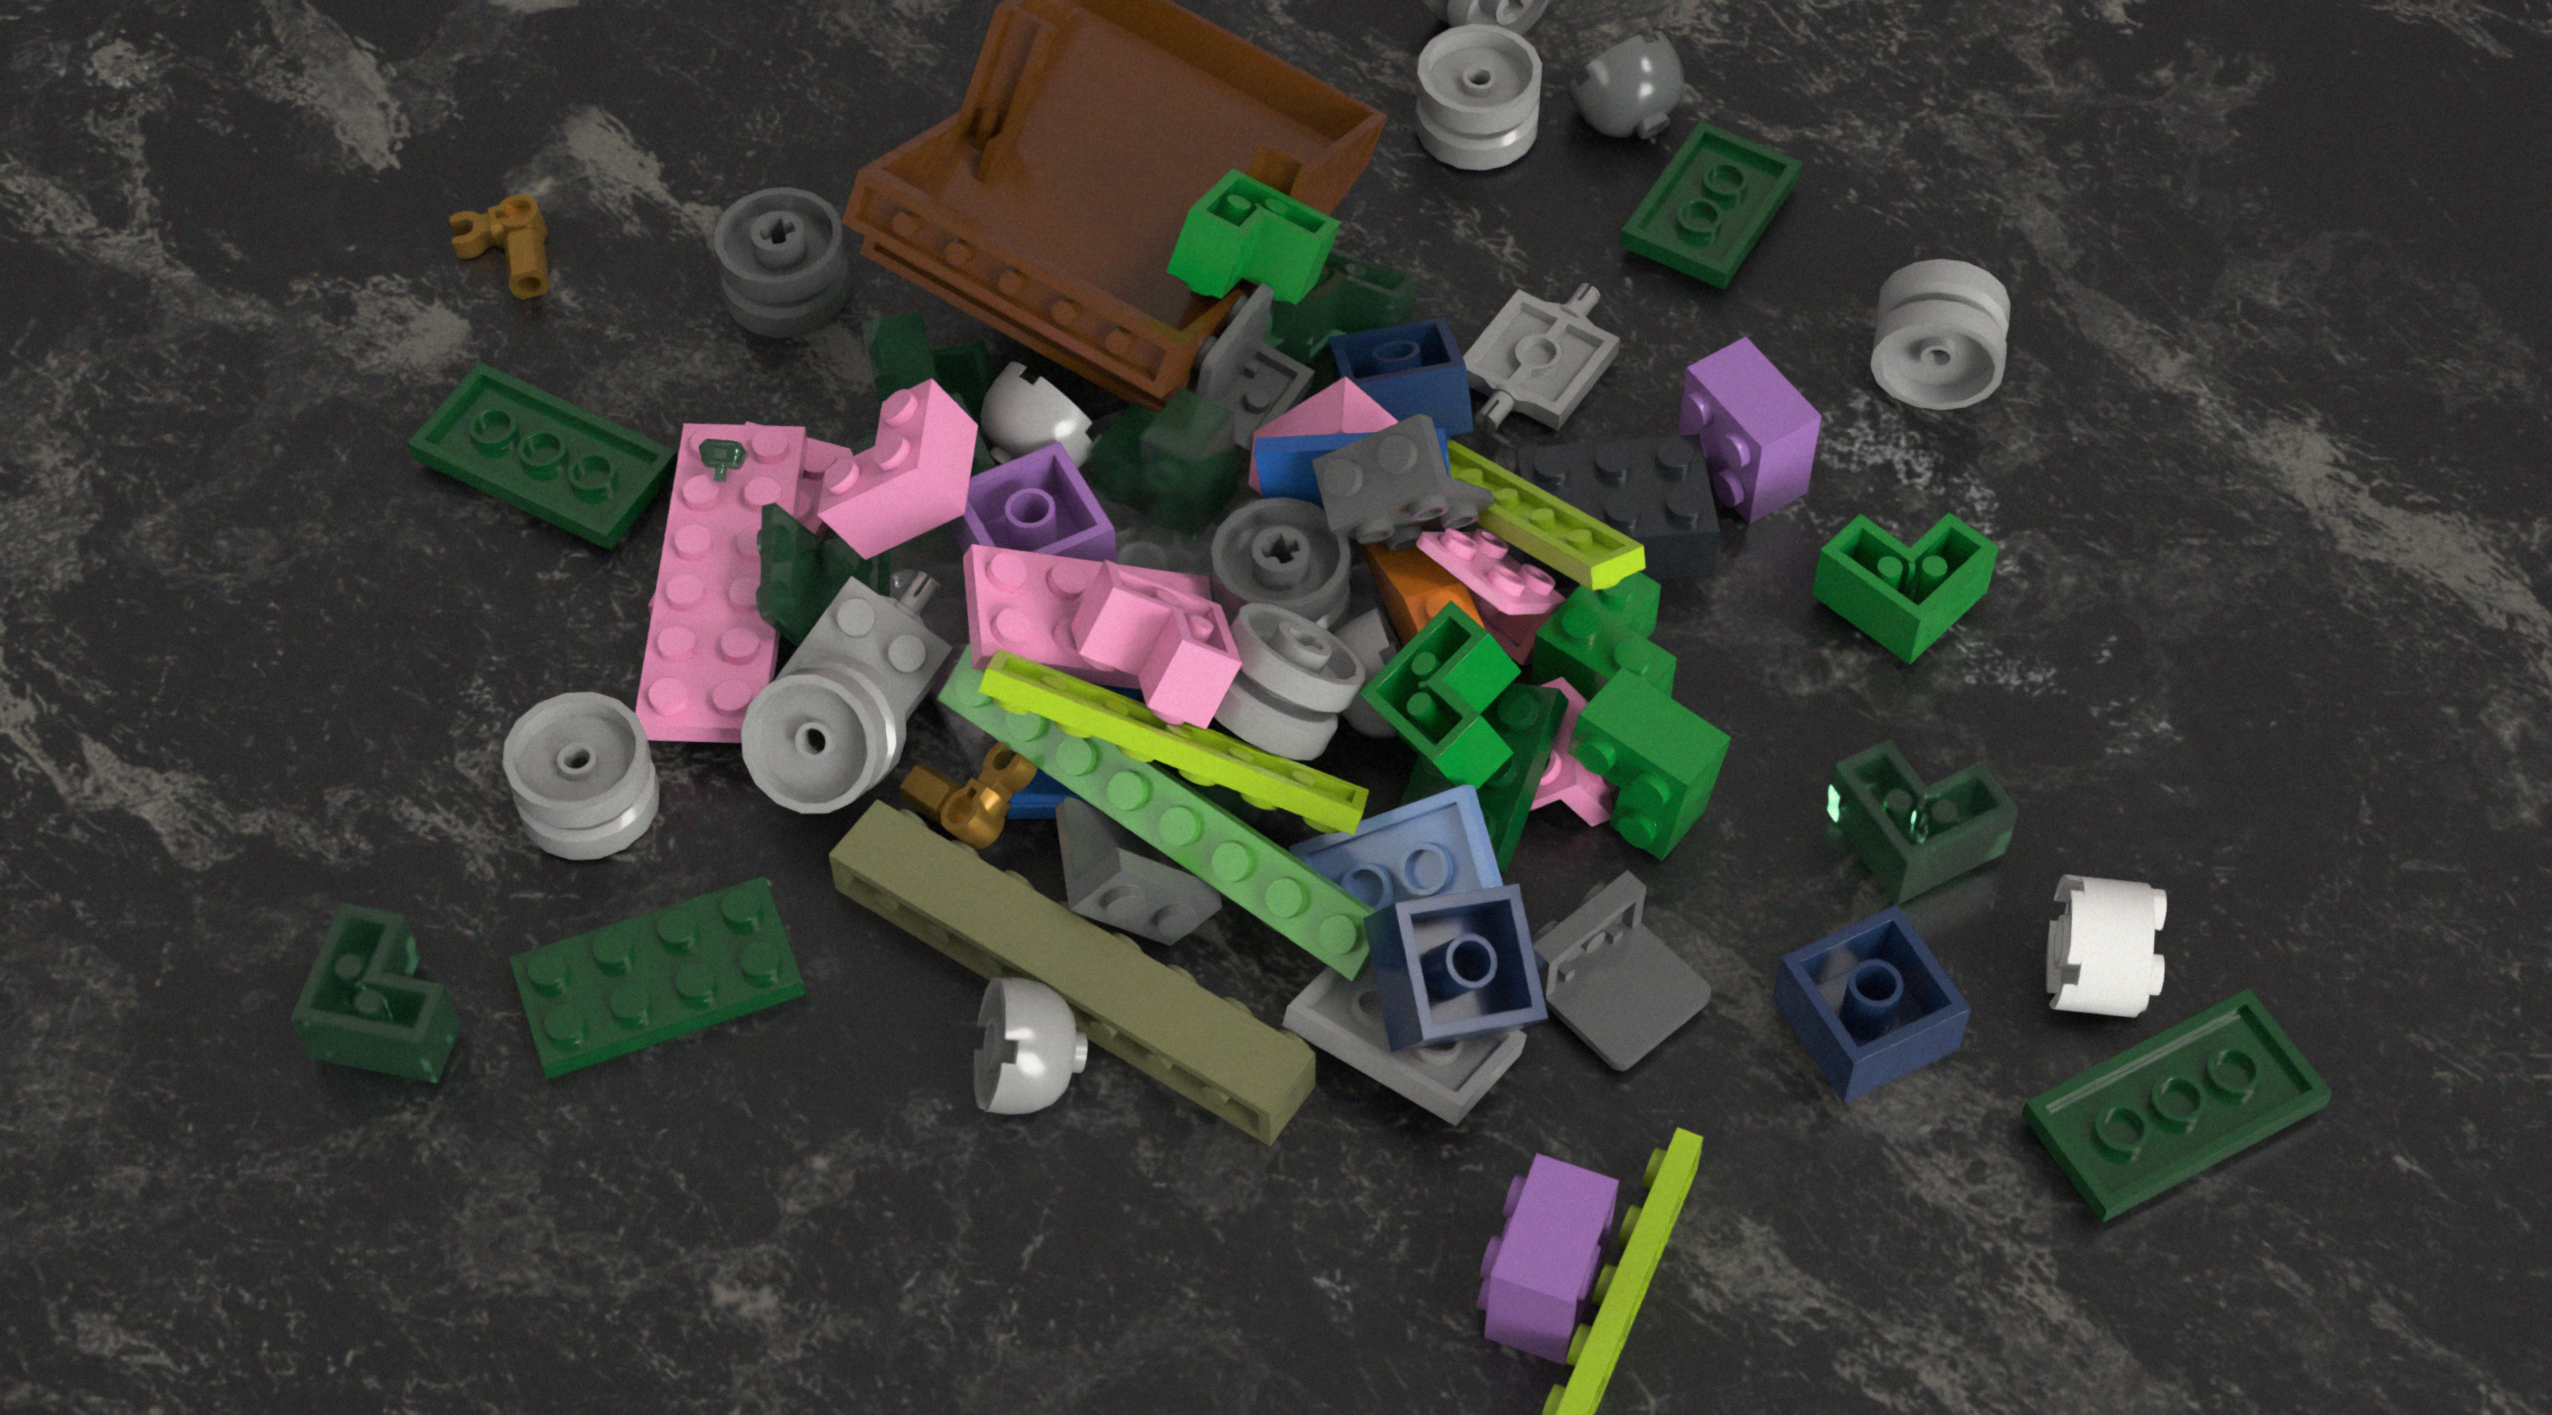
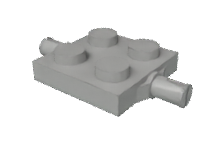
[1463,283,1620,433]
[776,571,957,721]

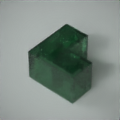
[1263,247,1421,363]
[861,311,996,438]
[1091,387,1237,540]
[1825,739,2019,905]
[291,903,461,1083]

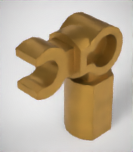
[449,194,549,299]
[900,741,1038,850]

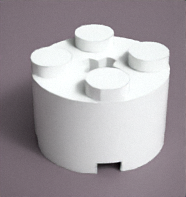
[2046,875,2167,1018]

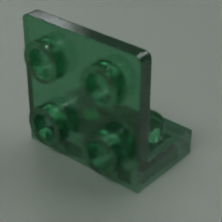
[756,503,890,647]

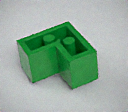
[1166,168,1341,305]
[1812,513,1999,665]
[1531,571,1677,702]
[1359,600,1522,791]
[1567,667,1731,861]

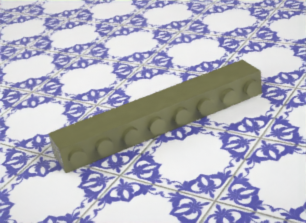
[829,799,1316,1146]

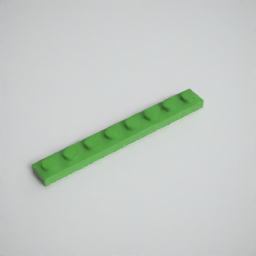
[937,643,1377,981]

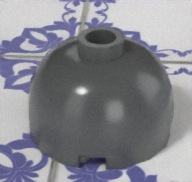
[1567,31,1684,139]

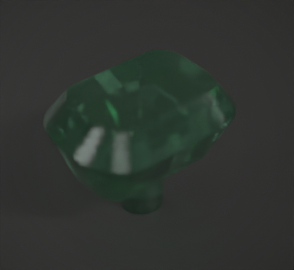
[698,439,749,482]

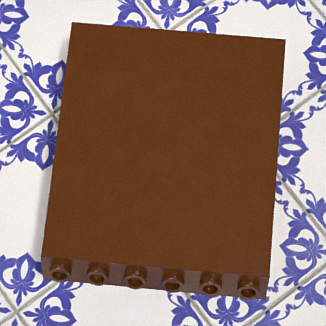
[841,0,1388,425]

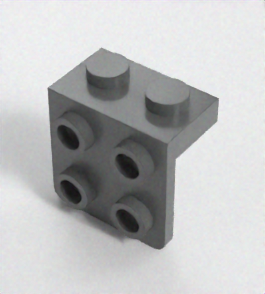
[1187,283,1315,466]
[1312,413,1495,552]
[1055,797,1223,946]
[1531,870,1711,1071]

